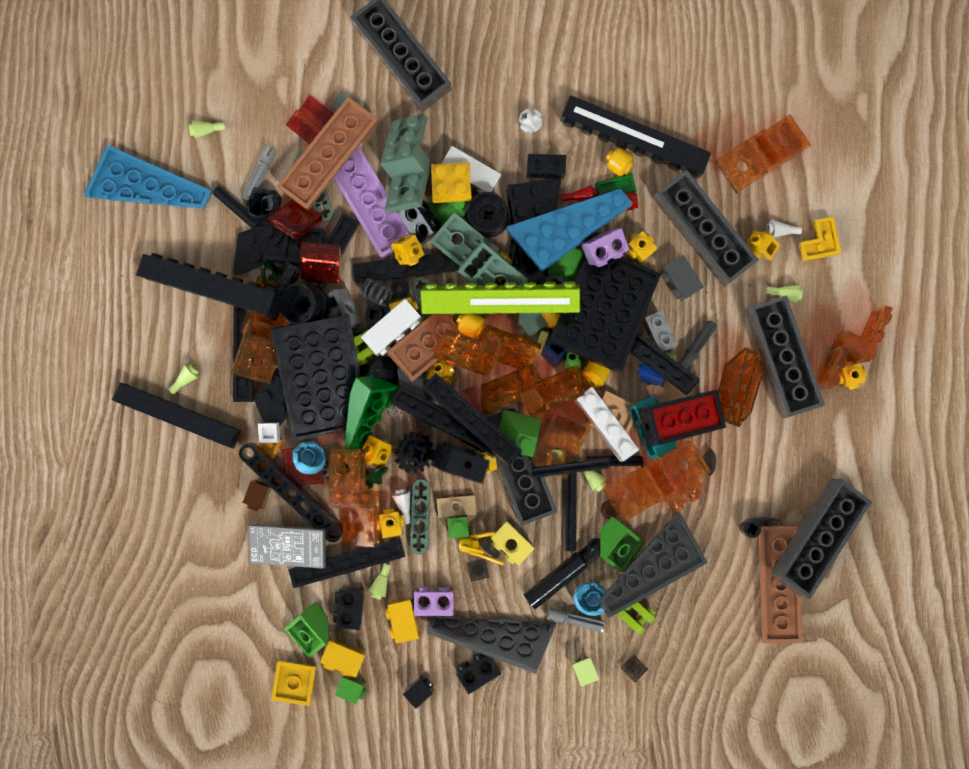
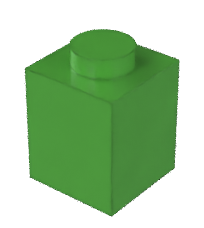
[448,515,469,538]
[335,676,367,704]

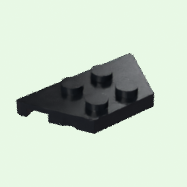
[233,221,283,276]
[263,224,338,269]
[253,368,288,427]

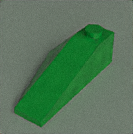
[344,376,399,455]

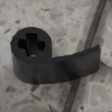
[353,306,384,336]
[740,517,780,538]

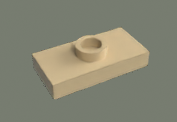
[437,495,477,518]

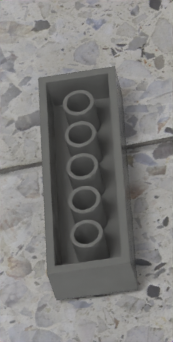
[350,0,452,112]
[654,170,759,287]
[745,295,825,418]
[483,403,557,526]
[770,478,872,599]

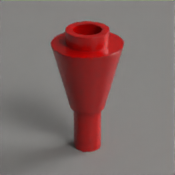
[562,185,598,202]

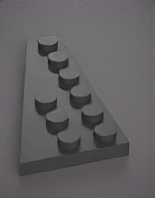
[598,511,708,618]
[427,615,556,674]

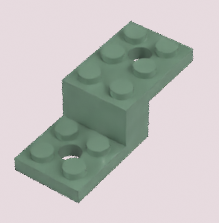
[381,113,432,214]
[430,211,528,285]

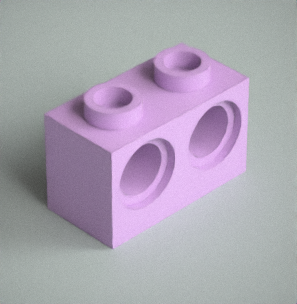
[581,228,630,267]
[414,586,454,616]

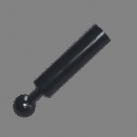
[523,538,601,610]

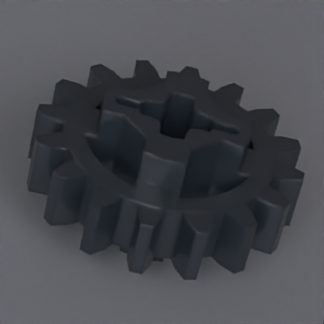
[392,431,435,474]

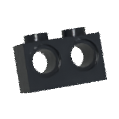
[526,154,566,179]
[397,199,441,244]
[333,587,364,630]
[456,653,502,695]

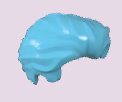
[292,442,326,474]
[573,582,606,616]

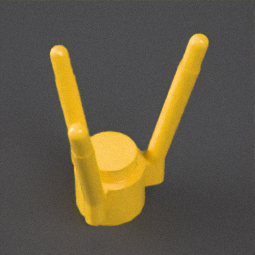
[459,532,504,565]

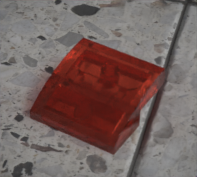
[286,95,334,144]
[300,241,341,284]

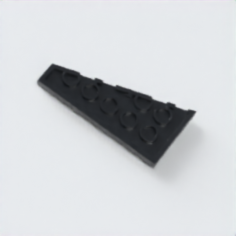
[506,178,561,285]

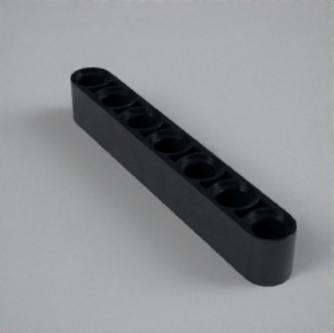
[112,382,241,449]
[239,442,344,543]

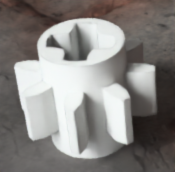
[519,108,542,133]

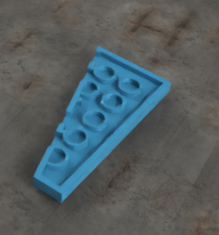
[83,145,213,209]
[506,189,633,272]

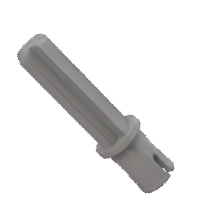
[242,146,277,200]
[546,607,604,632]

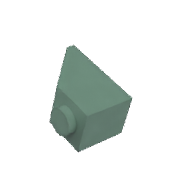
[515,313,548,340]

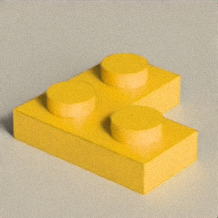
[798,216,842,262]

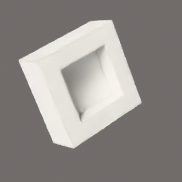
[258,422,280,443]

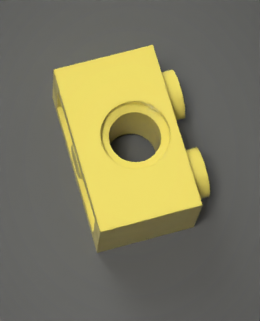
[491,520,535,566]

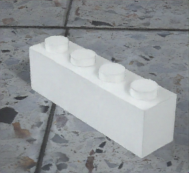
[574,387,639,462]

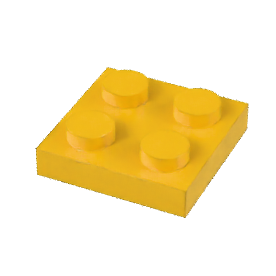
[431,162,471,203]
[271,660,317,706]

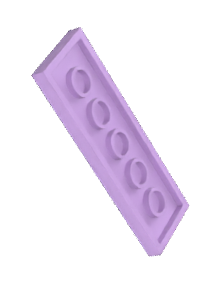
[334,147,411,259]

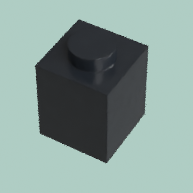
[403,675,434,709]

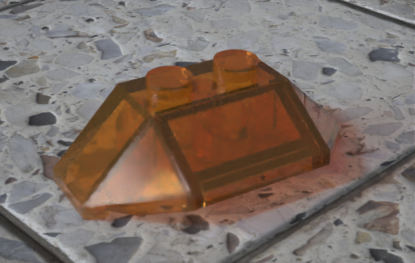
[718,348,762,427]

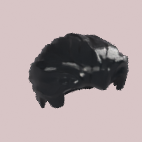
[247,188,282,222]
[364,356,398,384]

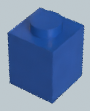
[638,363,665,387]

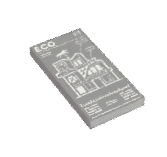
[249,524,326,568]

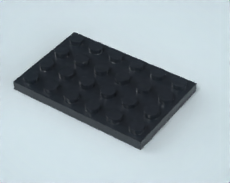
[549,248,661,374]
[270,313,361,441]

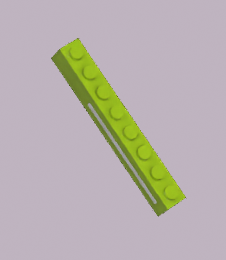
[421,282,580,314]

